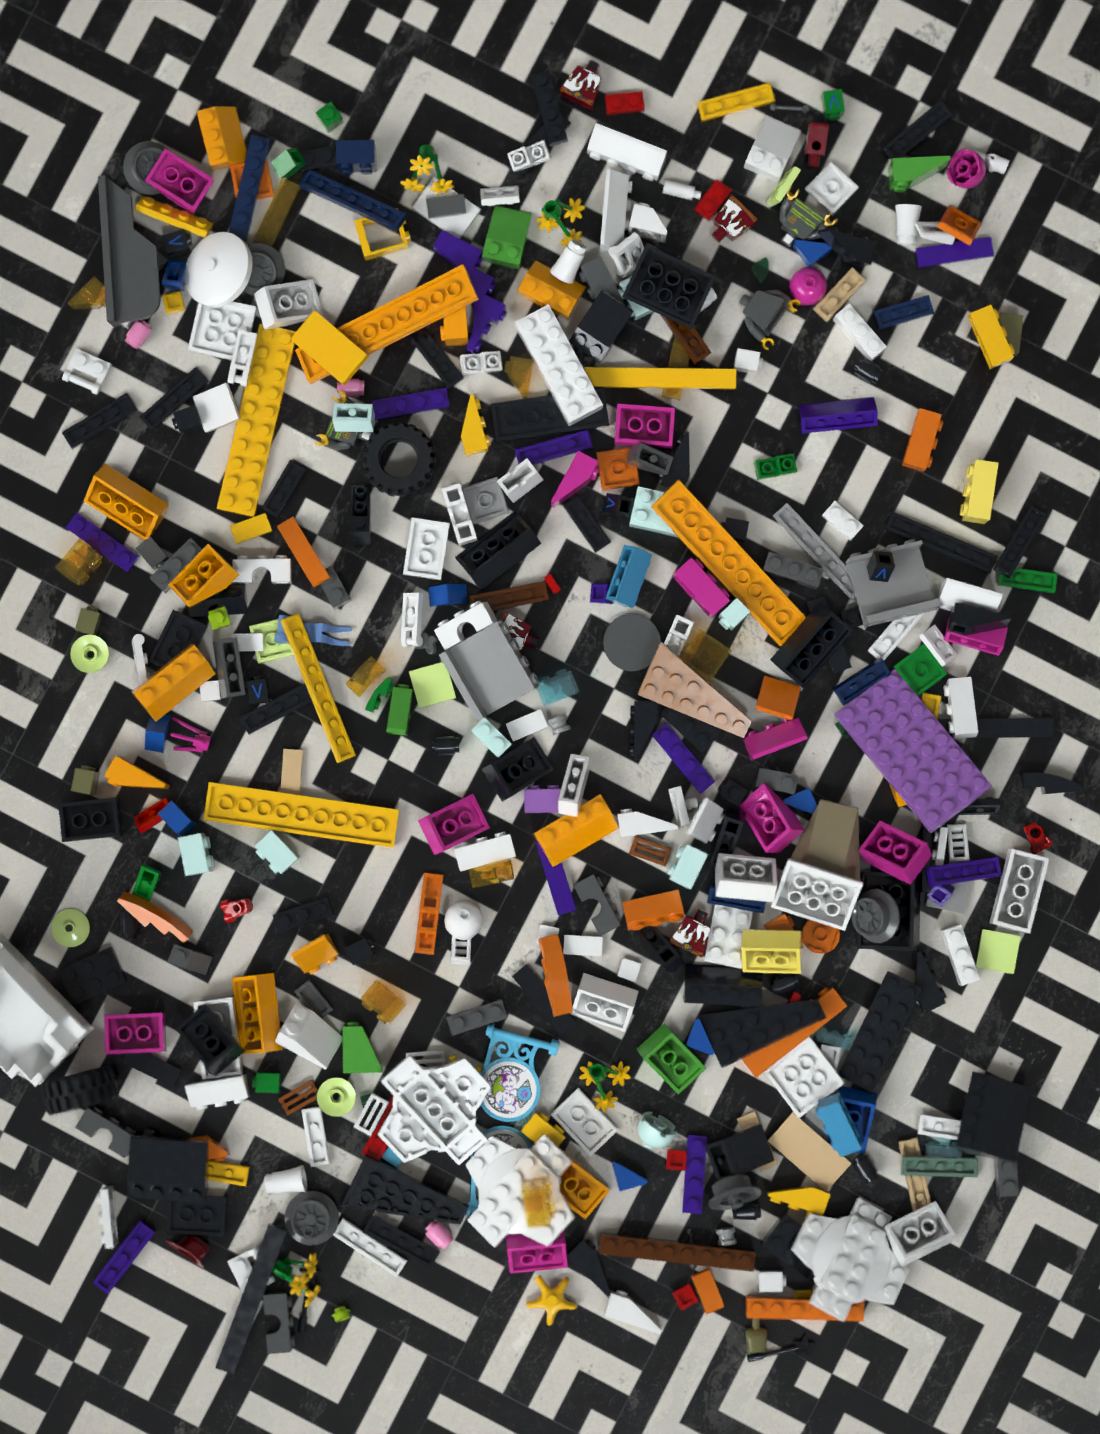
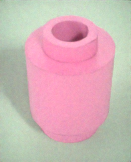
[125,320,152,349]
[337,378,364,398]
[425,1221,454,1249]

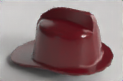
[165,1236,209,1268]

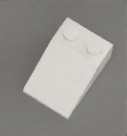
[744,116,801,183]
[254,279,323,330]
[685,798,725,844]
[275,1002,343,1070]

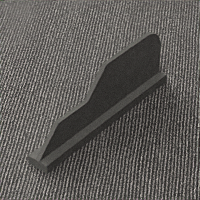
[98,175,161,327]

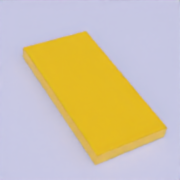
[290,310,369,386]

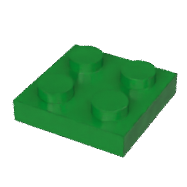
[893,644,947,696]

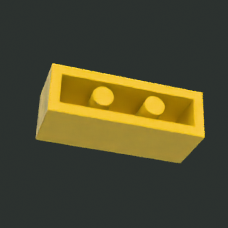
[968,305,1015,369]

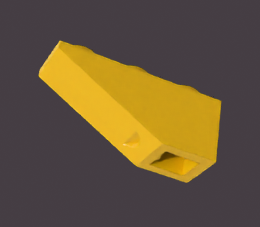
[461,394,491,457]
[767,1186,830,1216]

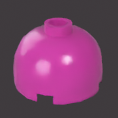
[947,149,986,189]
[789,267,827,305]

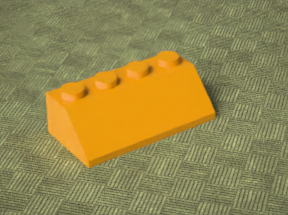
[84,464,169,540]
[132,644,216,722]
[533,794,618,867]
[232,973,283,1054]

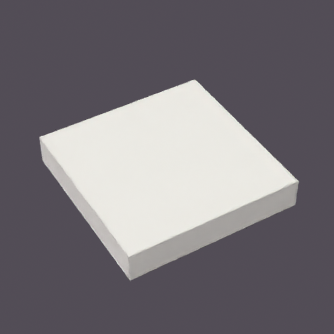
[805,161,859,215]
[193,383,241,433]

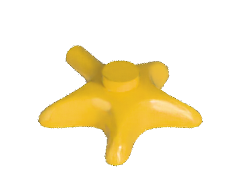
[526,1275,577,1326]

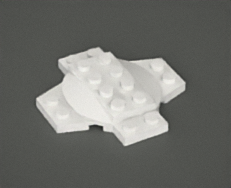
[378,1054,491,1165]
[466,1135,575,1247]
[791,1198,909,1321]

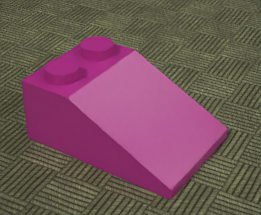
[145,148,214,215]
[551,451,600,508]
[739,783,805,853]
[418,794,490,855]

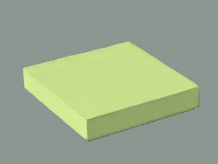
[766,166,801,206]
[249,619,294,664]
[409,662,456,709]
[975,929,1021,974]

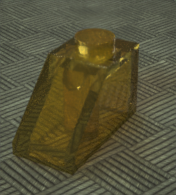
[68,276,106,309]
[504,356,533,399]
[346,656,386,698]
[469,860,515,888]

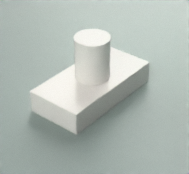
[668,786,698,826]

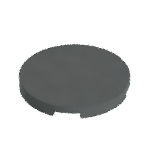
[603,614,661,672]

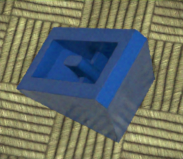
[793,240,832,267]
[162,260,187,291]
[428,584,468,607]
[144,715,171,753]
[783,788,817,815]
[158,800,197,837]
[685,1018,715,1055]
[612,1160,648,1191]

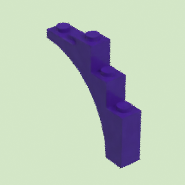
[433,230,507,354]

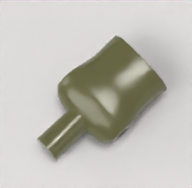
[745,1318,767,1353]

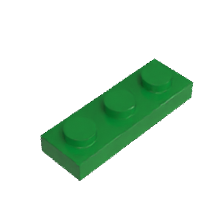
[997,568,1058,593]

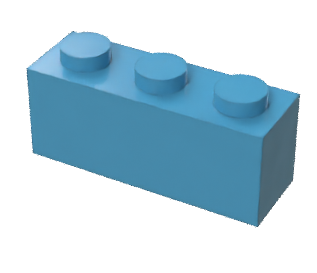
[605,545,652,608]
[816,1092,862,1157]

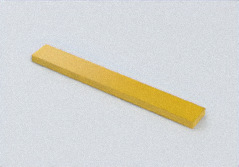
[584,367,737,389]
[280,613,356,763]

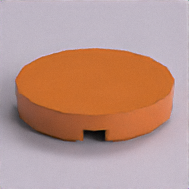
[801,920,840,954]

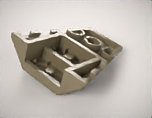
[790,799,861,881]

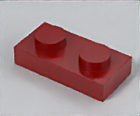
[605,91,645,115]
[694,179,732,222]
[133,797,169,833]

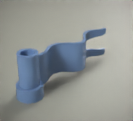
[274,615,352,646]

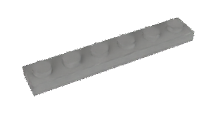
[772,503,855,600]

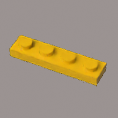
[135,196,213,238]

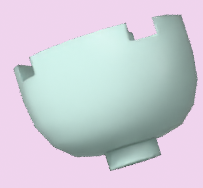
[637,1112,677,1149]

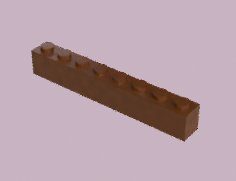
[599,1232,756,1272]

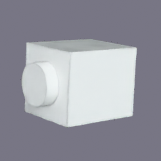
[734,348,763,374]
[758,1270,786,1292]

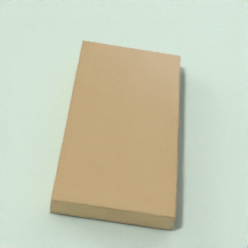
[768,1112,852,1192]

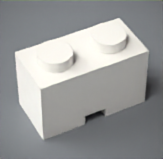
[497,458,543,503]

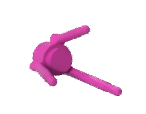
[170,717,211,753]

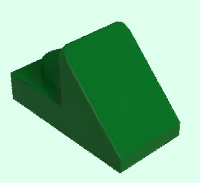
[132,864,162,901]

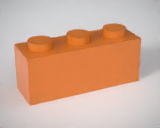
[902,408,943,472]
[622,890,684,931]

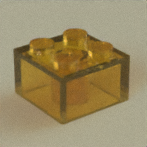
[55,538,103,586]
[680,629,732,683]
[360,980,407,1024]
[521,1177,555,1228]

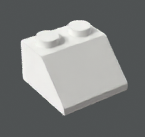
[628,203,667,243]

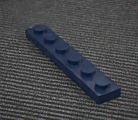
[229,135,271,244]
[300,169,407,232]

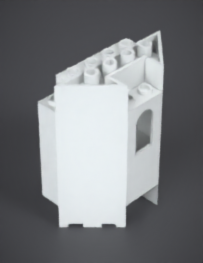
[0,933,94,1087]

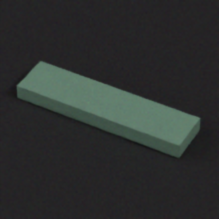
[901,1156,978,1177]

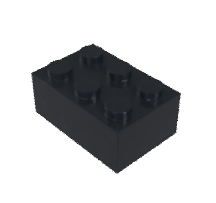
[58,797,123,842]

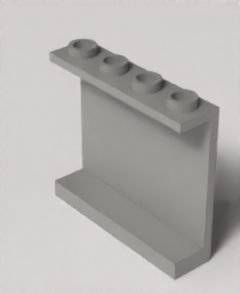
[845,539,941,628]
[439,620,539,721]

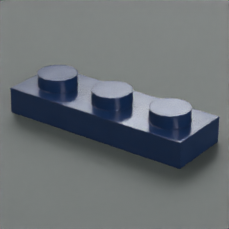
[873,295,934,330]
[832,657,891,706]
[707,883,766,913]

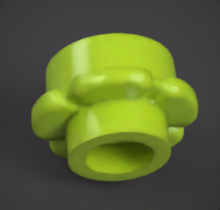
[332,1306,350,1322]

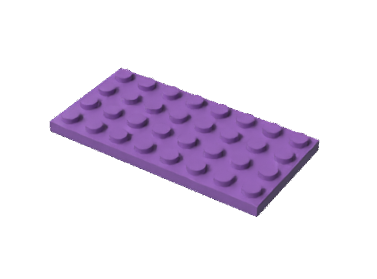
[834,669,992,833]

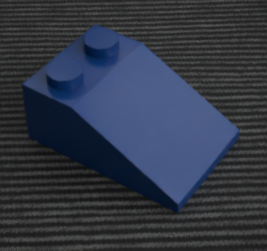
[828,1086,877,1154]

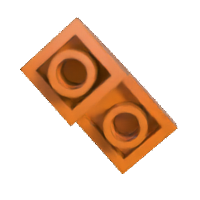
[691,1268,724,1314]

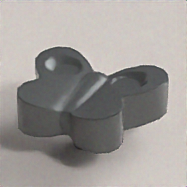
[415,632,438,655]

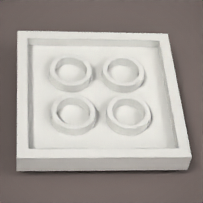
[188,301,257,360]
[765,1036,845,1118]

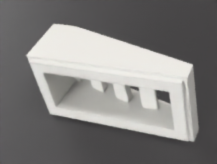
[915,222,955,245]
[947,823,970,864]
[451,936,471,965]

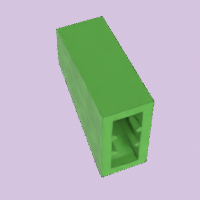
[386,684,413,736]
[343,1022,383,1073]

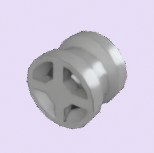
[548,714,571,735]
[716,1227,737,1246]

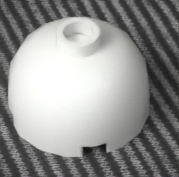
[444,900,483,940]

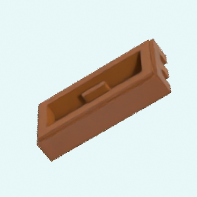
[629,836,671,866]
[278,1080,318,1116]

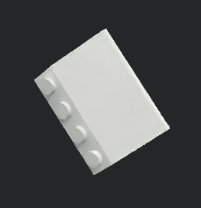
[771,858,863,931]

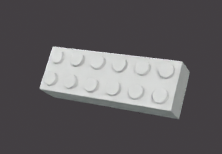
[515,304,603,426]

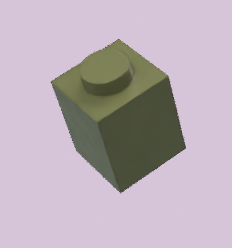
[75,606,102,636]

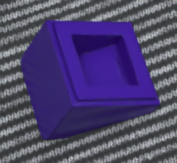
[590,584,614,604]
[926,885,955,907]

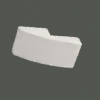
[507,140,551,172]
[460,351,502,375]

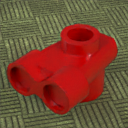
[1023,821,1053,855]
[220,898,253,923]

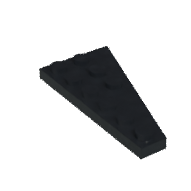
[697,999,827,1068]
[341,1154,470,1225]

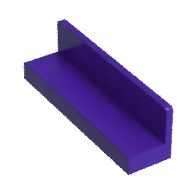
[799,397,878,434]

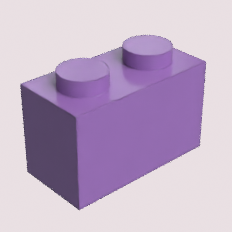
[524,785,561,813]

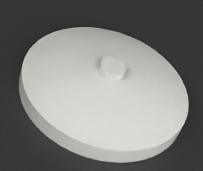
[185,232,253,307]

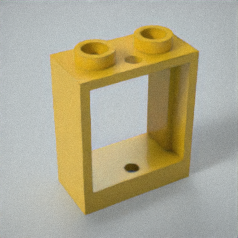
[354,208,411,261]

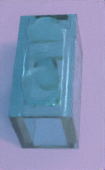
[536,669,579,707]

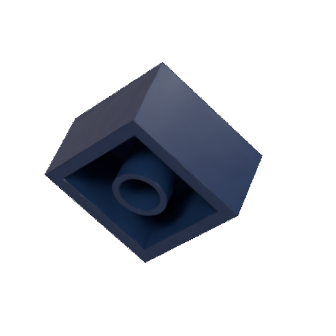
[336,140,377,175]

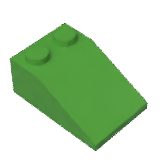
[888,156,950,192]
[482,206,532,269]
[636,1023,707,1094]

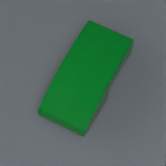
[754,453,797,480]
[365,677,395,713]

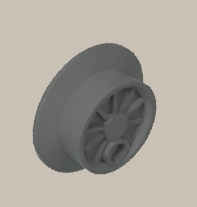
[123,141,168,195]
[243,243,285,296]
[851,889,900,943]
[709,1175,762,1210]
[285,1191,339,1245]

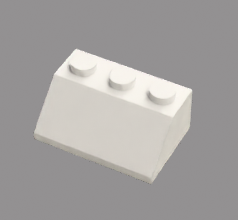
[937,578,1003,612]
[570,973,639,1032]
[185,1074,250,1110]
[885,1201,955,1267]

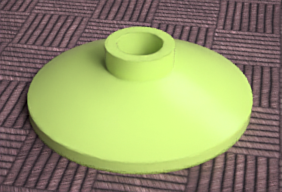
[70,635,109,673]
[51,909,90,947]
[317,1078,356,1117]

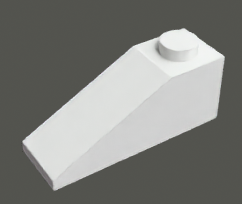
[617,809,678,837]
[604,1290,661,1334]

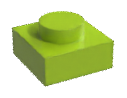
[208,606,231,631]

